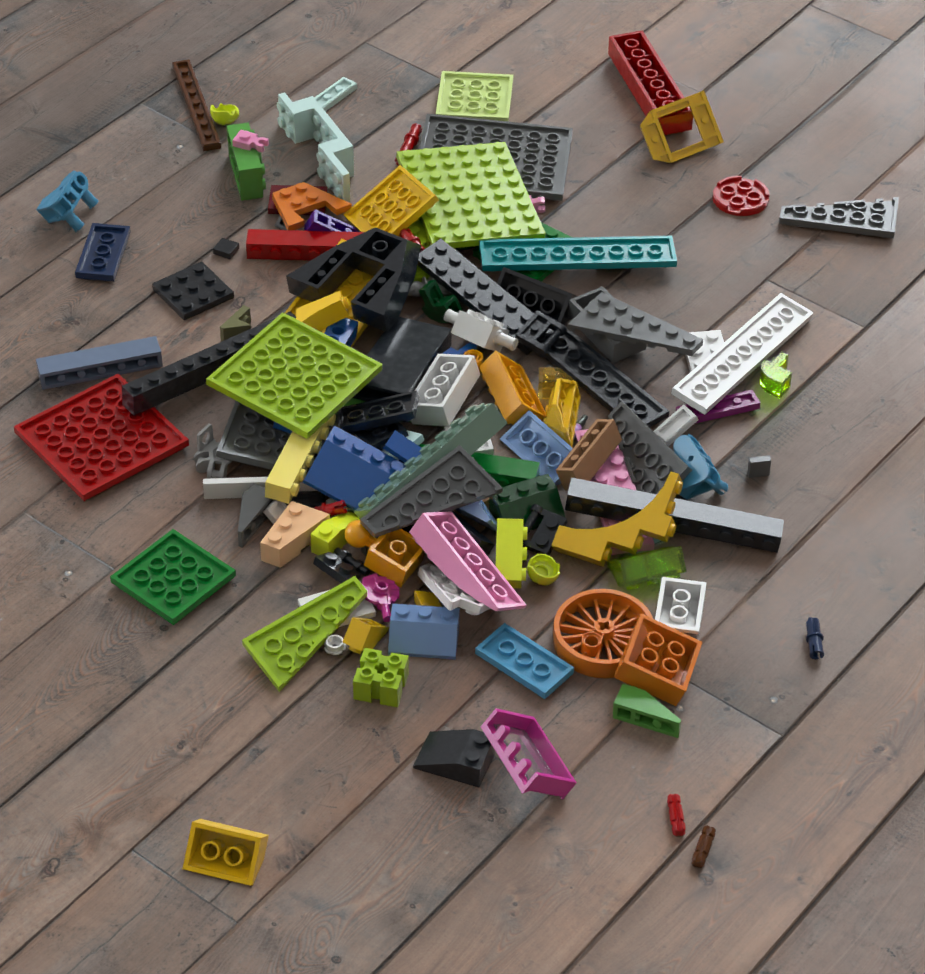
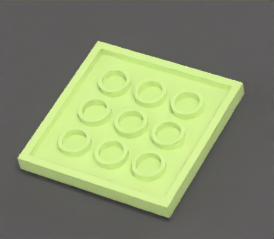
[436,71,514,122]

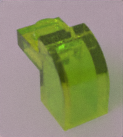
[759,352,792,398]

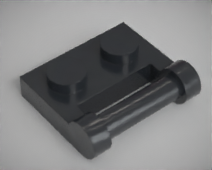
[515,311,567,357]
[523,504,568,556]

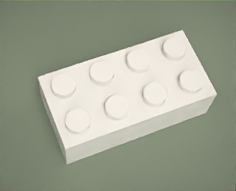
[411,354,480,426]

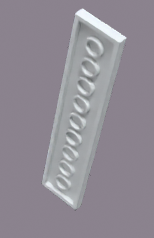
[671,293,813,415]

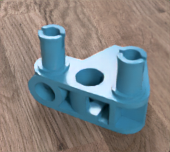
[36,171,99,232]
[673,434,728,500]

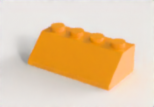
[479,350,546,425]

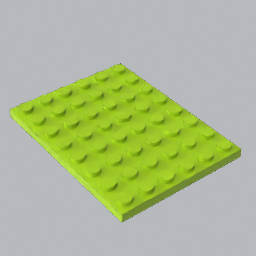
[396,142,545,248]

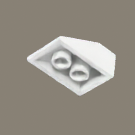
[655,577,706,634]

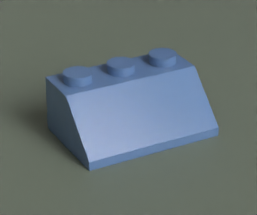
[388,604,460,660]

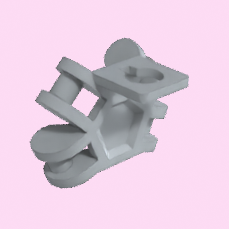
[194,423,232,479]

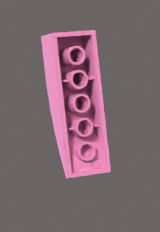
[410,511,527,611]

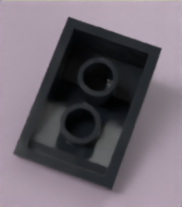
[413,729,495,788]

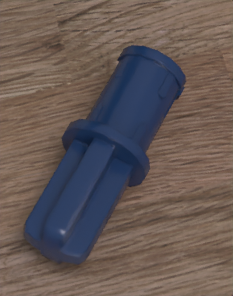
[806,617,824,660]

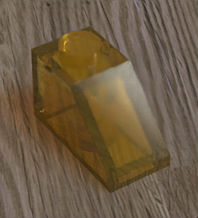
[538,367,579,399]

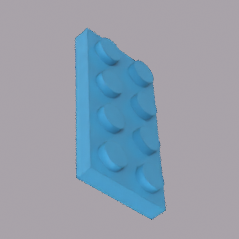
[475,623,574,699]

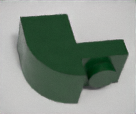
[419,280,463,323]

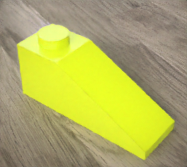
[311,511,360,555]

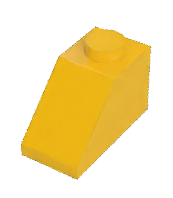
[343,617,389,654]

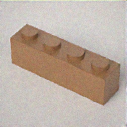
[556,419,622,491]

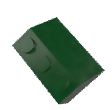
[489,474,566,530]

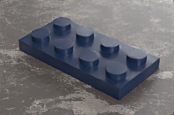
[75,223,131,281]

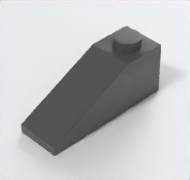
[238,483,273,548]

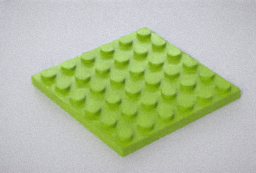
[206,312,382,439]

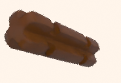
[691,825,716,868]

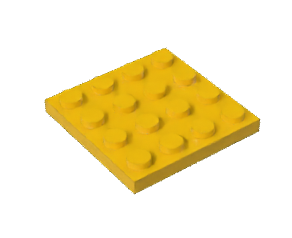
[343,165,439,236]

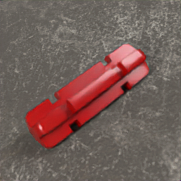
[667,793,686,836]

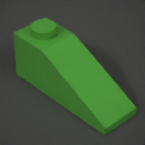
[613,684,681,738]

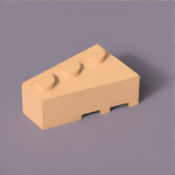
[260,501,330,568]

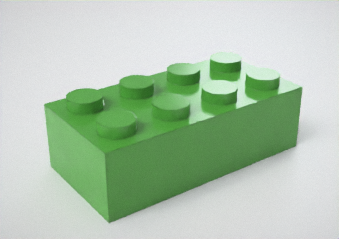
[227,122,266,201]

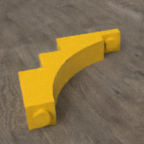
[295,291,351,331]

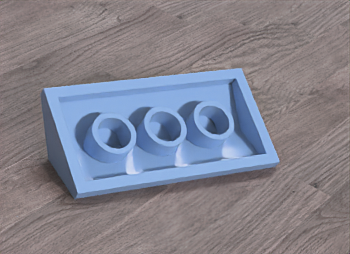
[500,410,573,486]

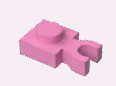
[232,130,269,153]

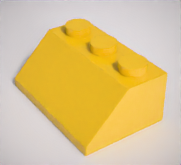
[182,819,269,886]

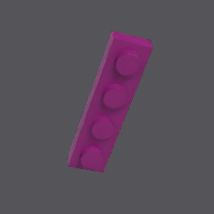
[676,390,761,424]

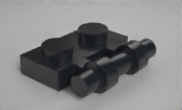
[313,547,371,583]

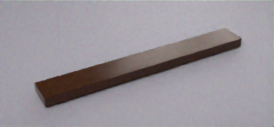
[172,59,221,151]

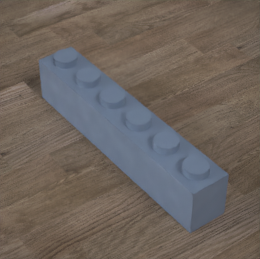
[36,336,163,390]

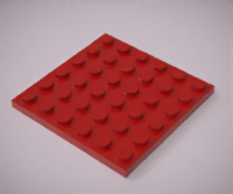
[14,374,189,501]

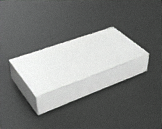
[653,405,698,446]

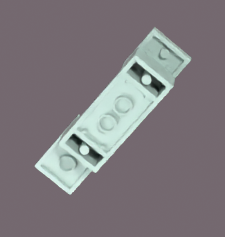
[277,92,354,203]

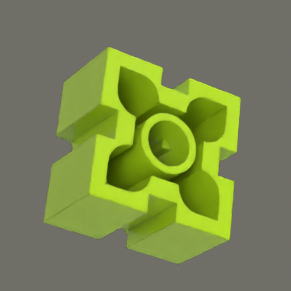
[353,648,409,707]

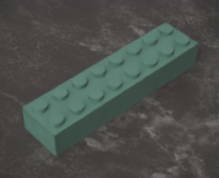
[354,403,507,519]

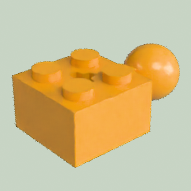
[344,520,425,588]

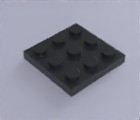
[152,261,234,321]

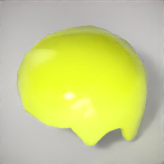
[210,103,239,125]
[527,554,560,585]

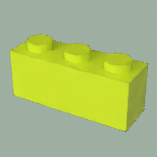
[496,518,528,589]

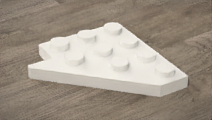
[418,563,490,615]

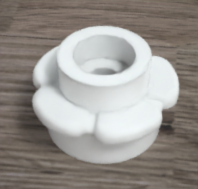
[324,635,346,655]

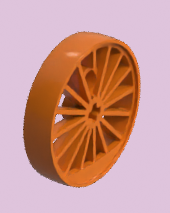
[553,589,653,678]

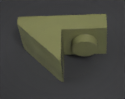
[220,305,251,342]

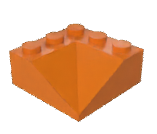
[614,613,702,706]

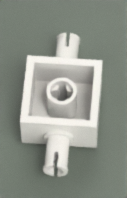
[444,309,518,353]

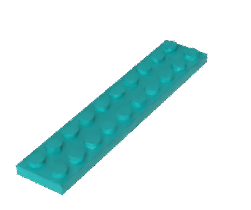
[479,235,677,271]

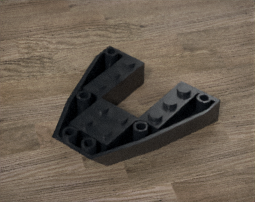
[286,228,421,332]

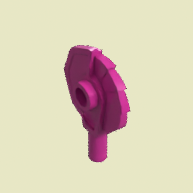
[361,573,400,622]

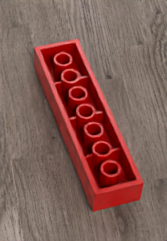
[608,30,693,136]

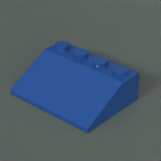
[302,426,405,511]

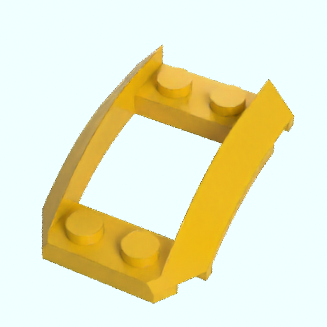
[640,90,724,163]

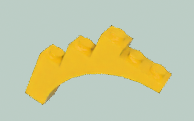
[552,472,683,567]

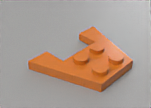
[272,182,352,230]

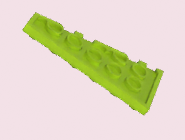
[242,576,368,692]

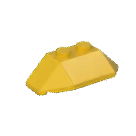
[543,378,581,447]

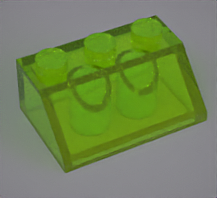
[607,546,687,590]

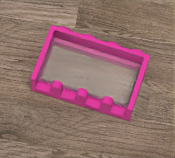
[481,708,577,799]

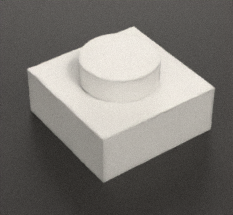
[263,500,287,524]

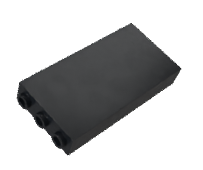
[353,317,452,401]

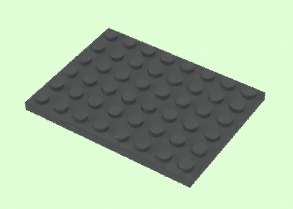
[419,113,573,201]

